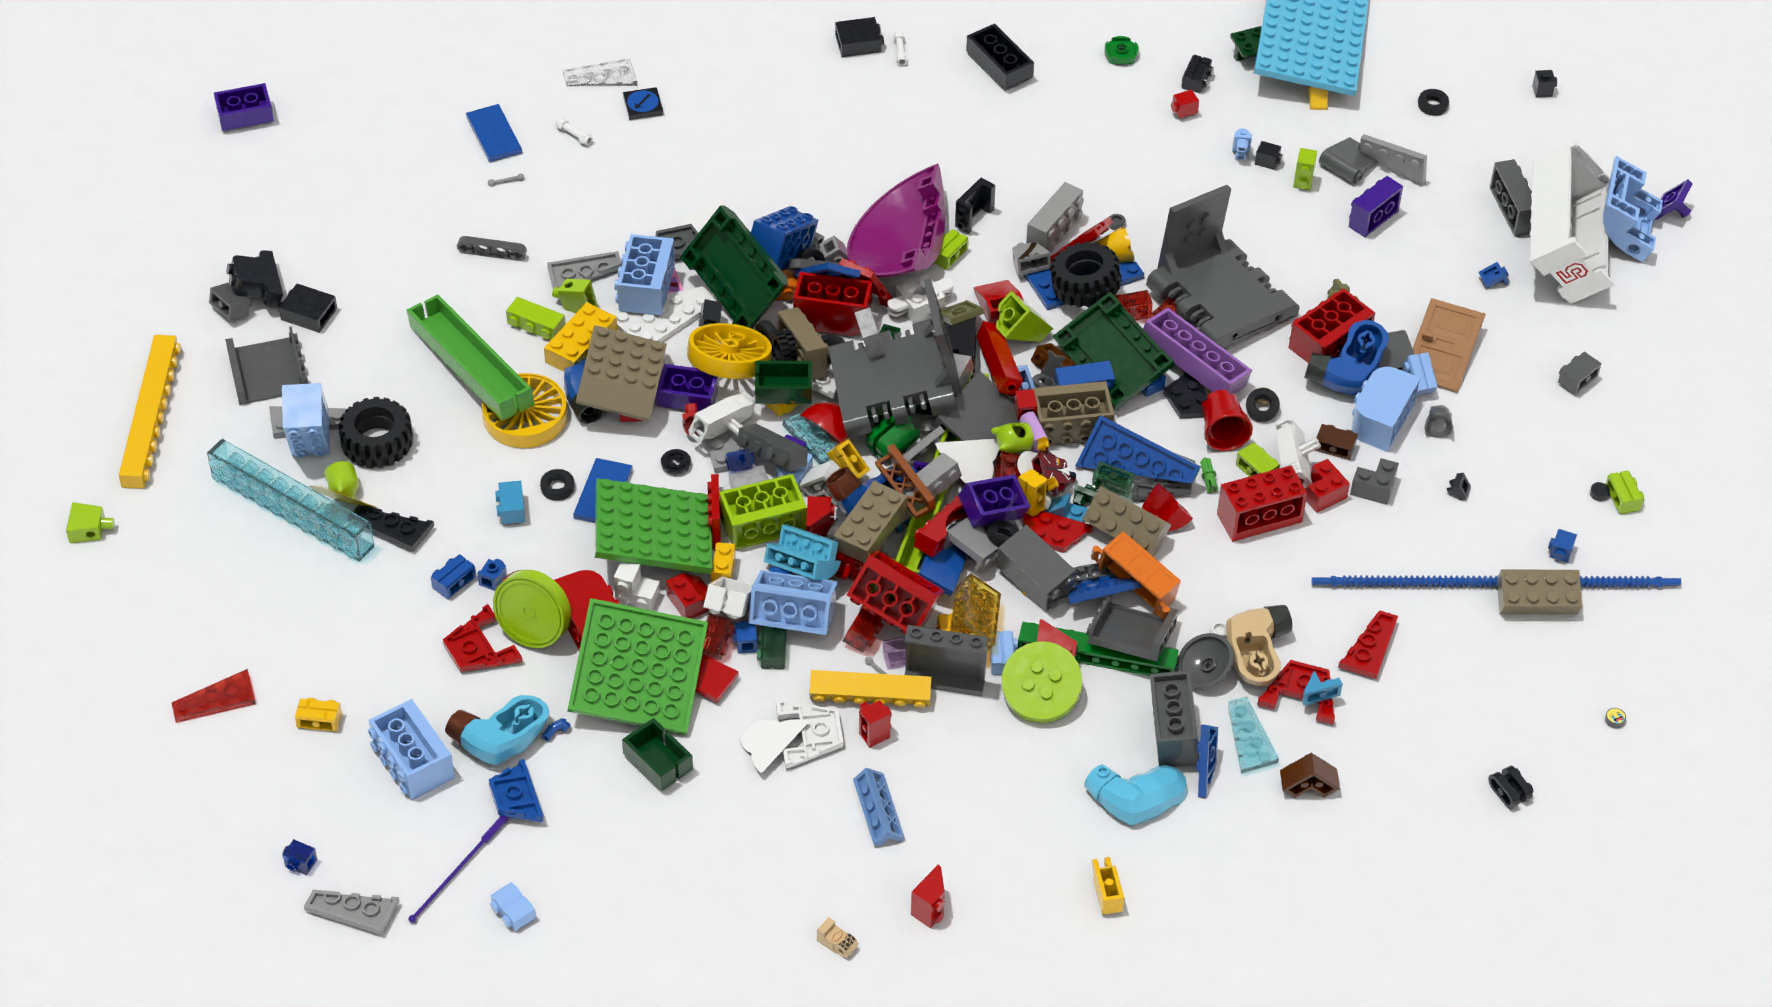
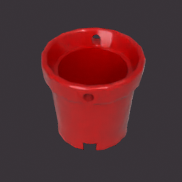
[1201,390,1253,451]

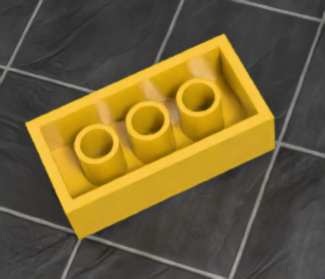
[544,302,618,372]

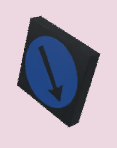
[623,87,663,120]

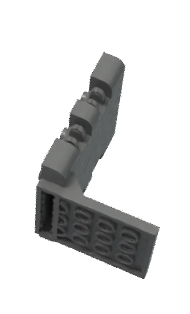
[1146,185,1300,348]
[828,277,962,439]

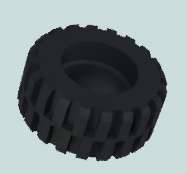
[1050,242,1121,308]
[338,397,413,469]

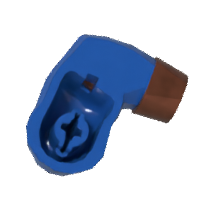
[825,465,918,517]

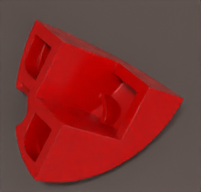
[800,402,847,443]
[1142,483,1193,531]

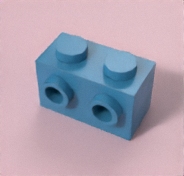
[495,481,525,524]

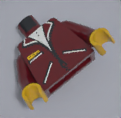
[1031,436,1076,497]

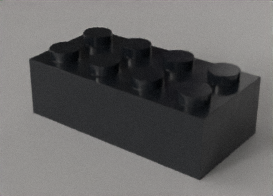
[966,23,1034,90]

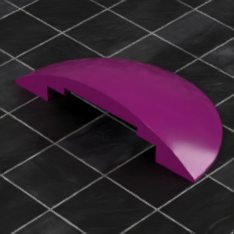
[847,163,945,277]

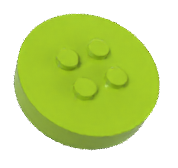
[493,569,571,648]
[1002,641,1082,723]

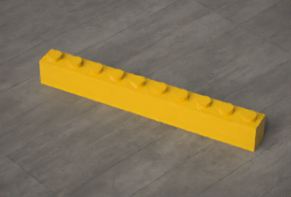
[119,334,181,489]

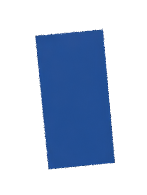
[466,104,522,162]
[793,262,861,279]
[573,458,633,523]
[918,544,968,597]

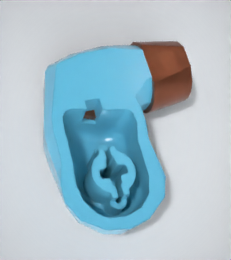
[445,695,549,765]

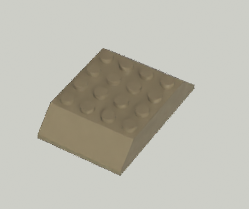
[575,325,667,422]

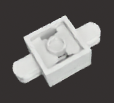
[888,273,953,324]

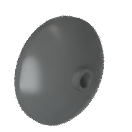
[1177,633,1234,689]

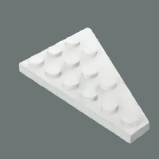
[601,285,720,342]

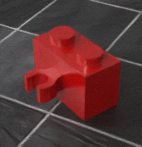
[859,700,892,748]

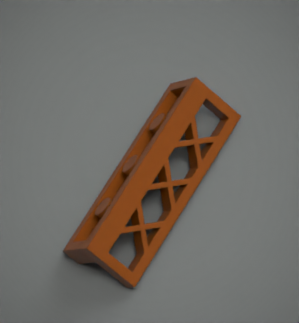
[875,444,936,519]

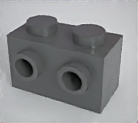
[209,282,250,321]
[1558,351,1602,394]

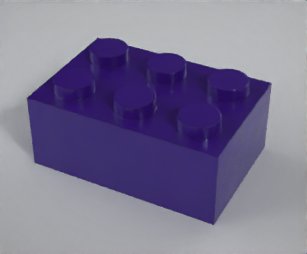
[214,83,274,131]
[1348,176,1403,238]
[656,364,720,412]
[958,475,1030,528]

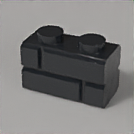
[1181,54,1214,93]

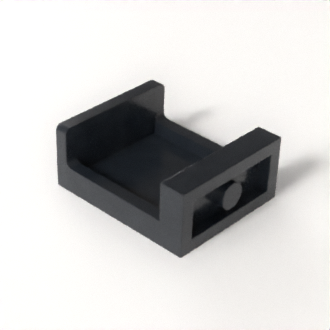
[955,177,996,234]

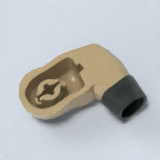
[1225,605,1293,686]

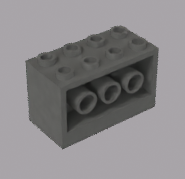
[1150,670,1199,767]

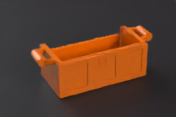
[1091,532,1181,620]

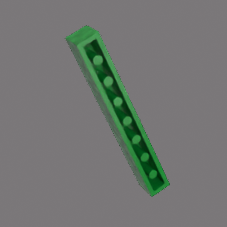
[1017,621,1179,676]

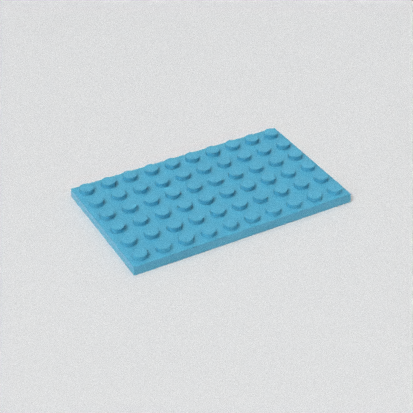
[1253,0,1369,96]

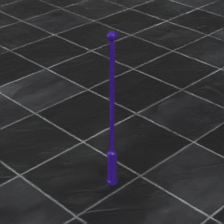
[408,815,509,923]

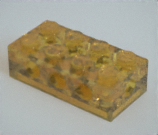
[950,573,1001,651]

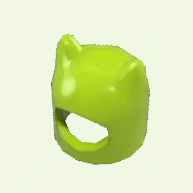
[991,422,1033,454]
[324,461,359,499]

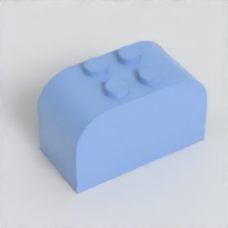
[1352,367,1421,452]

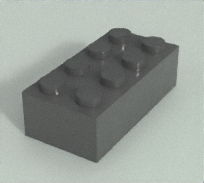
[1489,159,1532,237]

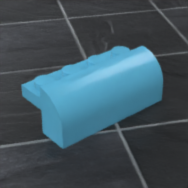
[764,525,841,580]

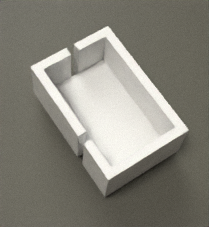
[703,576,753,619]

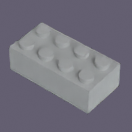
[1026,182,1084,253]

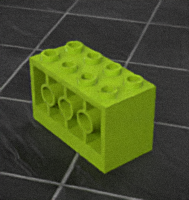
[719,474,807,550]

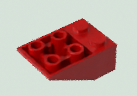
[973,280,1024,324]

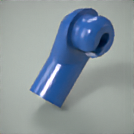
[541,718,571,742]

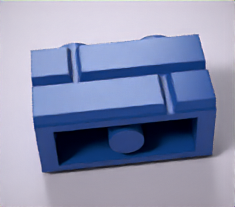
[431,554,476,600]

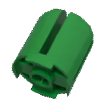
[866,413,921,462]

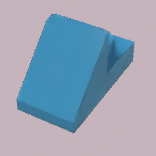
[1047,493,1088,523]
[1302,671,1343,706]

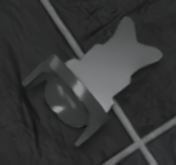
[1032,350,1065,388]
[1424,405,1453,437]

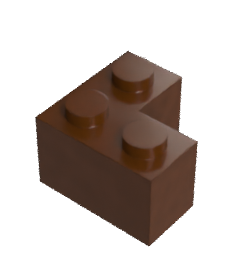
[1280,752,1340,798]

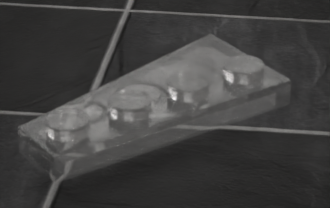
[563,58,638,86]

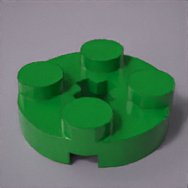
[1104,36,1139,64]

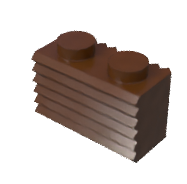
[1315,424,1358,460]

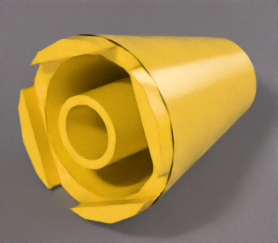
[1093,227,1135,263]

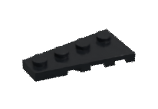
[348,505,434,552]

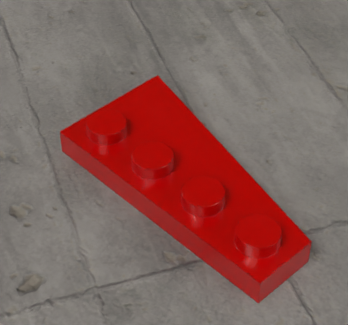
[707,474,721,551]

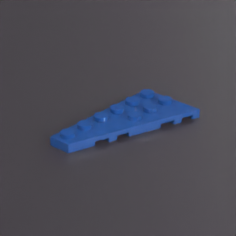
[1024,262,1144,310]
[1075,415,1201,484]

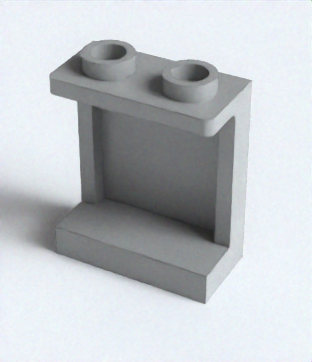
[943,517,998,572]

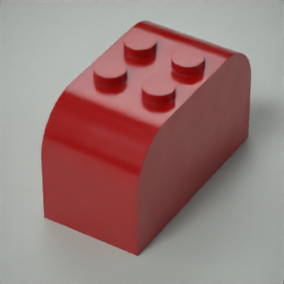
[793,272,873,336]
[554,570,620,651]

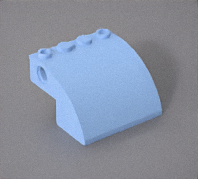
[1603,156,1663,262]

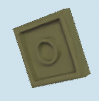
[941,300,984,325]

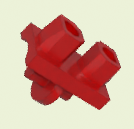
[682,403,698,436]

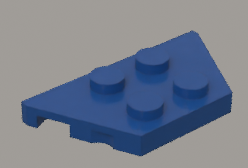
[1068,575,1141,604]
[1196,724,1218,798]
[488,759,543,822]

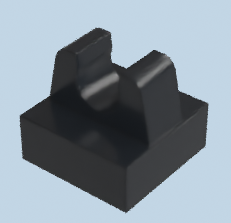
[1447,473,1471,500]

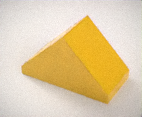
[1307,86,1328,110]

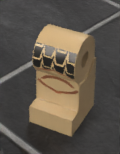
[817,917,858,958]

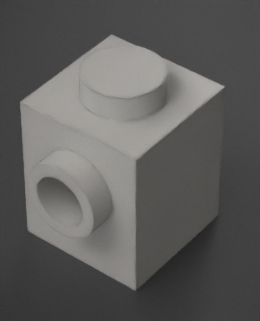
[819,235,848,263]

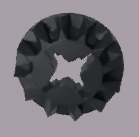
[661,449,691,475]

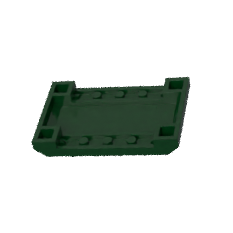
[680,205,788,329]
[1052,292,1176,410]

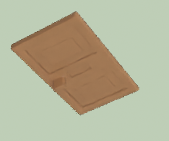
[1412,298,1486,393]

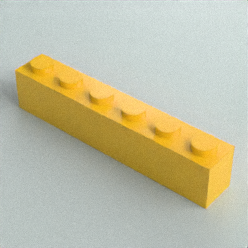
[809,670,931,708]

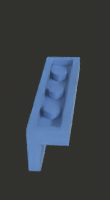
[853,768,905,847]

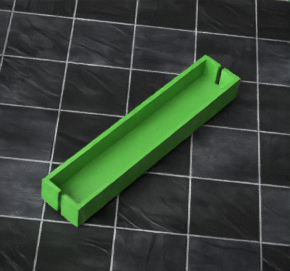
[406,295,535,421]

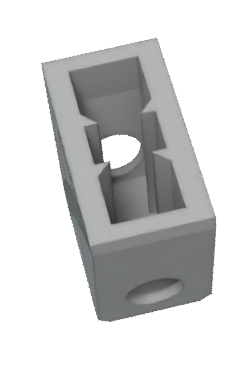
[1012,242,1051,276]

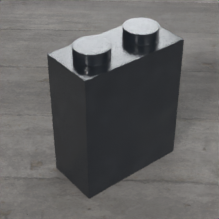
[835,17,884,57]
[278,283,337,333]

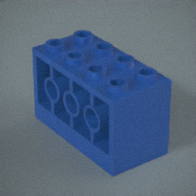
[751,206,819,271]

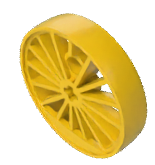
[687,323,772,379]
[482,373,568,448]

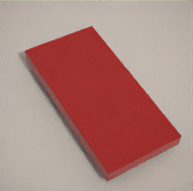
[695,654,739,703]

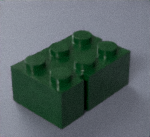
[755,361,812,404]
[622,718,693,791]

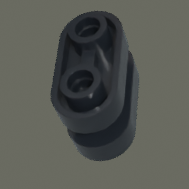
[1488,765,1534,809]

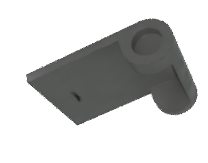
[1319,137,1378,183]
[1379,330,1415,371]

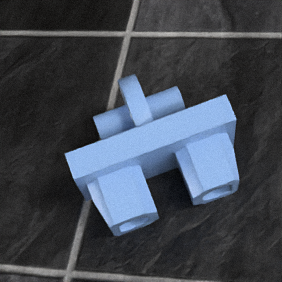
[1232,128,1252,160]

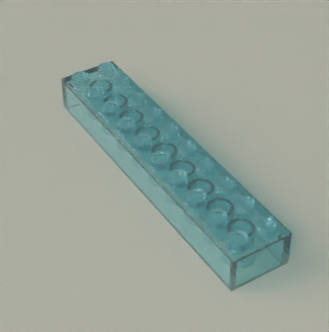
[207,438,374,562]

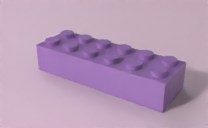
[1143,308,1252,395]

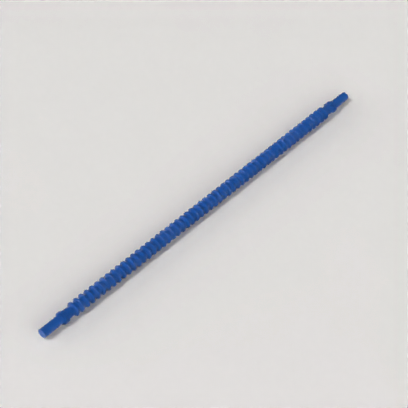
[1311,575,1681,588]

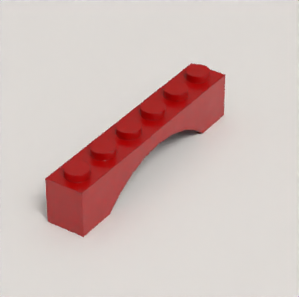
[913,496,968,557]

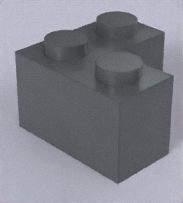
[1350,458,1399,505]

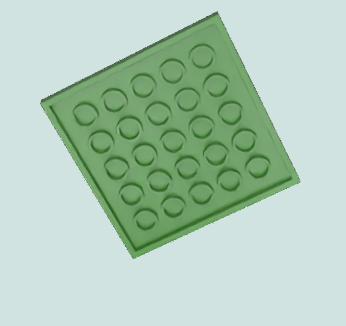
[595,478,713,574]
[567,598,708,735]

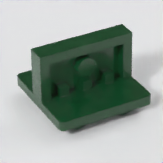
[1230,26,1261,61]

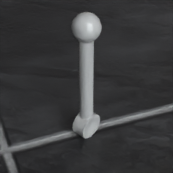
[488,173,524,187]
[865,657,887,674]

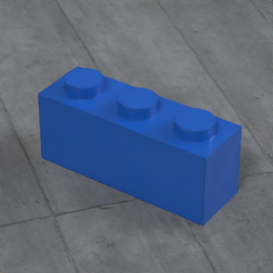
[1054,361,1115,390]

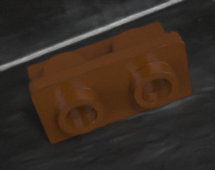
[1031,343,1076,370]

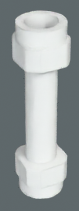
[894,31,907,66]
[555,117,593,146]

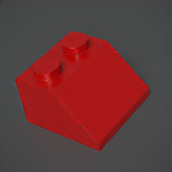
[806,496,835,538]
[666,573,709,619]
[911,865,945,929]

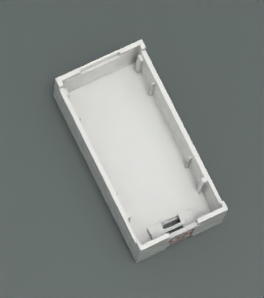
[1529,140,1614,304]

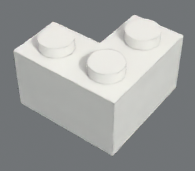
[799,460,840,506]
[614,562,660,611]

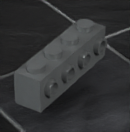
[737,423,808,472]

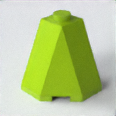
[996,291,1054,342]

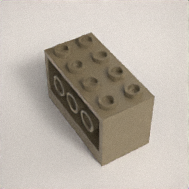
[1032,381,1114,446]

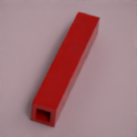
[976,321,1023,396]

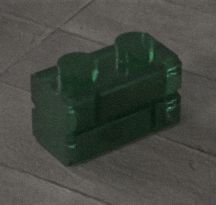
[1092,461,1135,497]
[757,626,787,670]

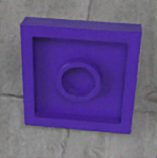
[1655,179,1693,220]

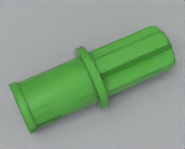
[1200,457,1219,493]

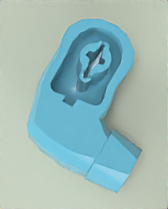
[1084,764,1188,826]

